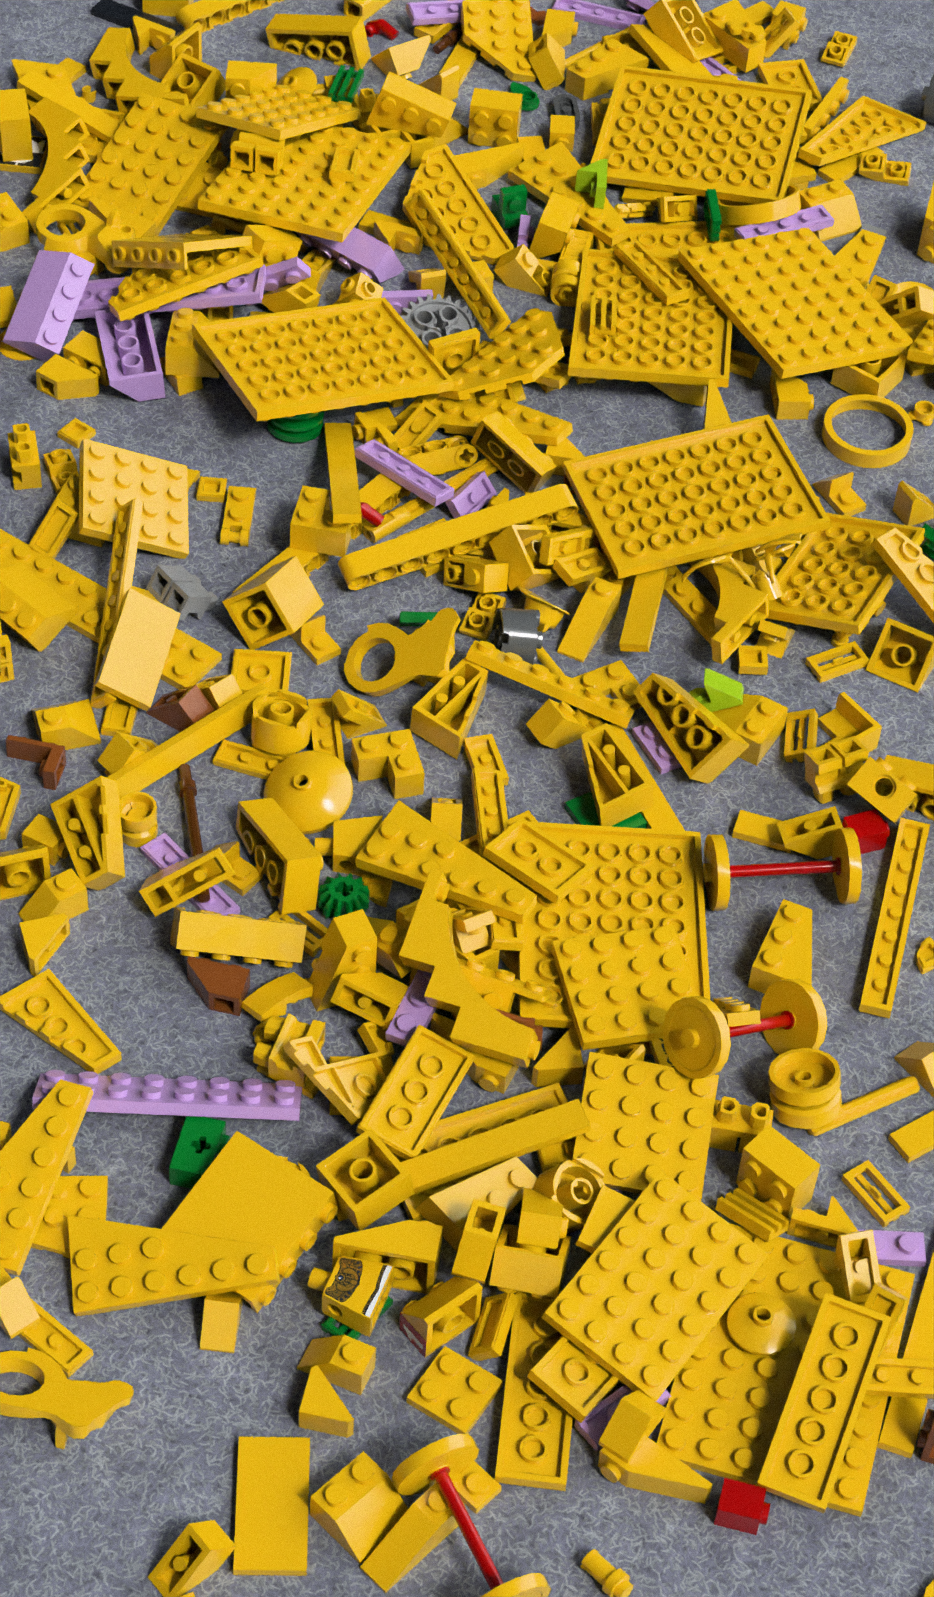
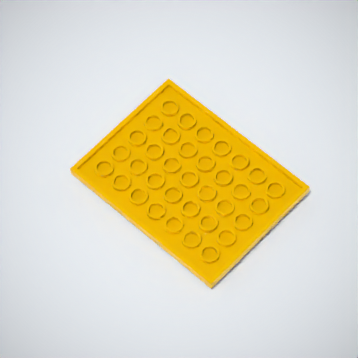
[590,65,812,204]
[198,126,412,242]
[677,228,914,379]
[568,249,732,388]
[192,297,454,421]
[563,414,831,579]
[518,821,710,1028]
[657,1223,915,1517]

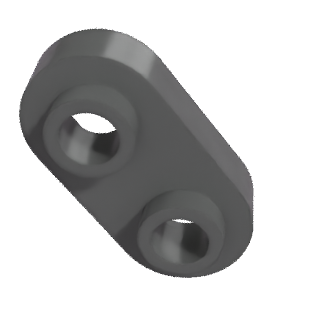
[552,94,580,130]

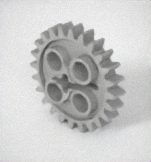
[400,294,482,349]

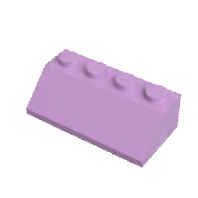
[297,227,404,283]
[2,250,94,362]
[94,309,165,402]

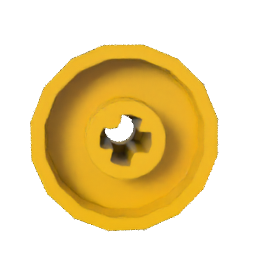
[768,1048,842,1129]

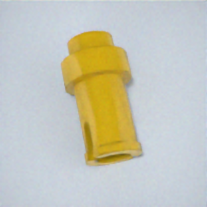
[580,1549,634,1597]

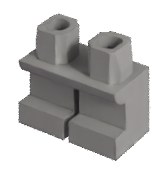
[146,565,218,620]

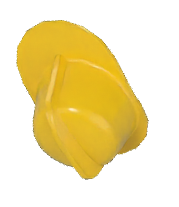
[518,587,570,633]

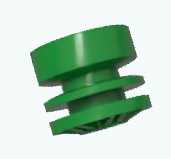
[267,411,324,443]

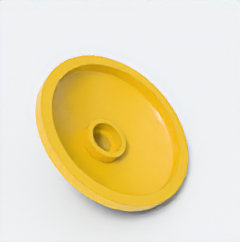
[264,750,353,834]

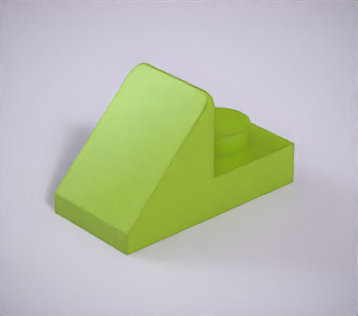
[575,159,608,209]
[688,668,744,712]

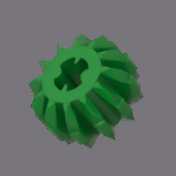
[318,872,370,919]

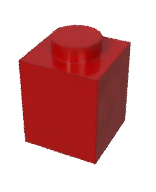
[842,809,890,854]
[714,1478,771,1535]

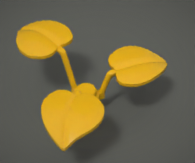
[681,533,803,601]

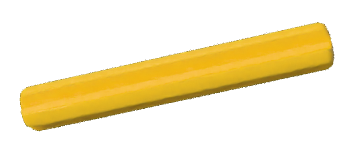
[807,1076,920,1136]

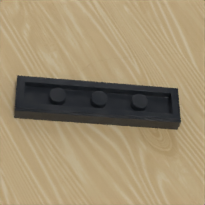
[91,0,184,36]

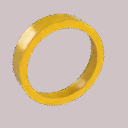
[718,184,801,225]
[822,394,914,468]

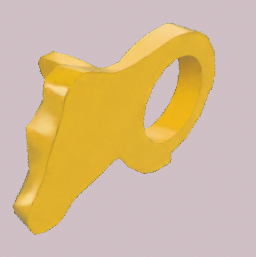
[36,204,136,274]
[344,608,461,697]
[0,1347,134,1449]

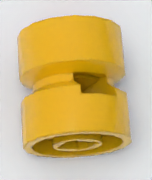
[550,259,581,307]
[120,791,158,848]

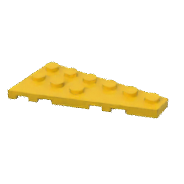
[798,95,926,166]
[395,390,573,446]

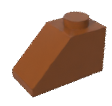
[146,685,216,732]

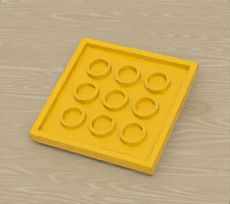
[79,439,189,559]
[551,925,698,1050]
[572,1052,719,1201]

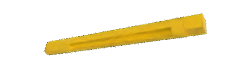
[363,458,499,543]

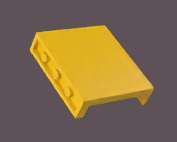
[112,234,253,270]
[161,1131,339,1313]

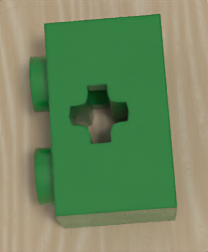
[169,1116,231,1189]

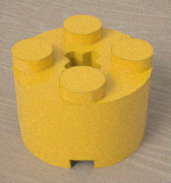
[251,691,312,759]
[533,1158,605,1234]

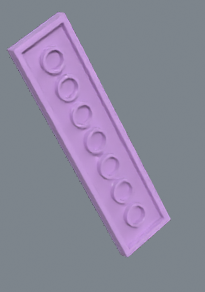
[72,265,267,321]
[32,1070,302,1121]

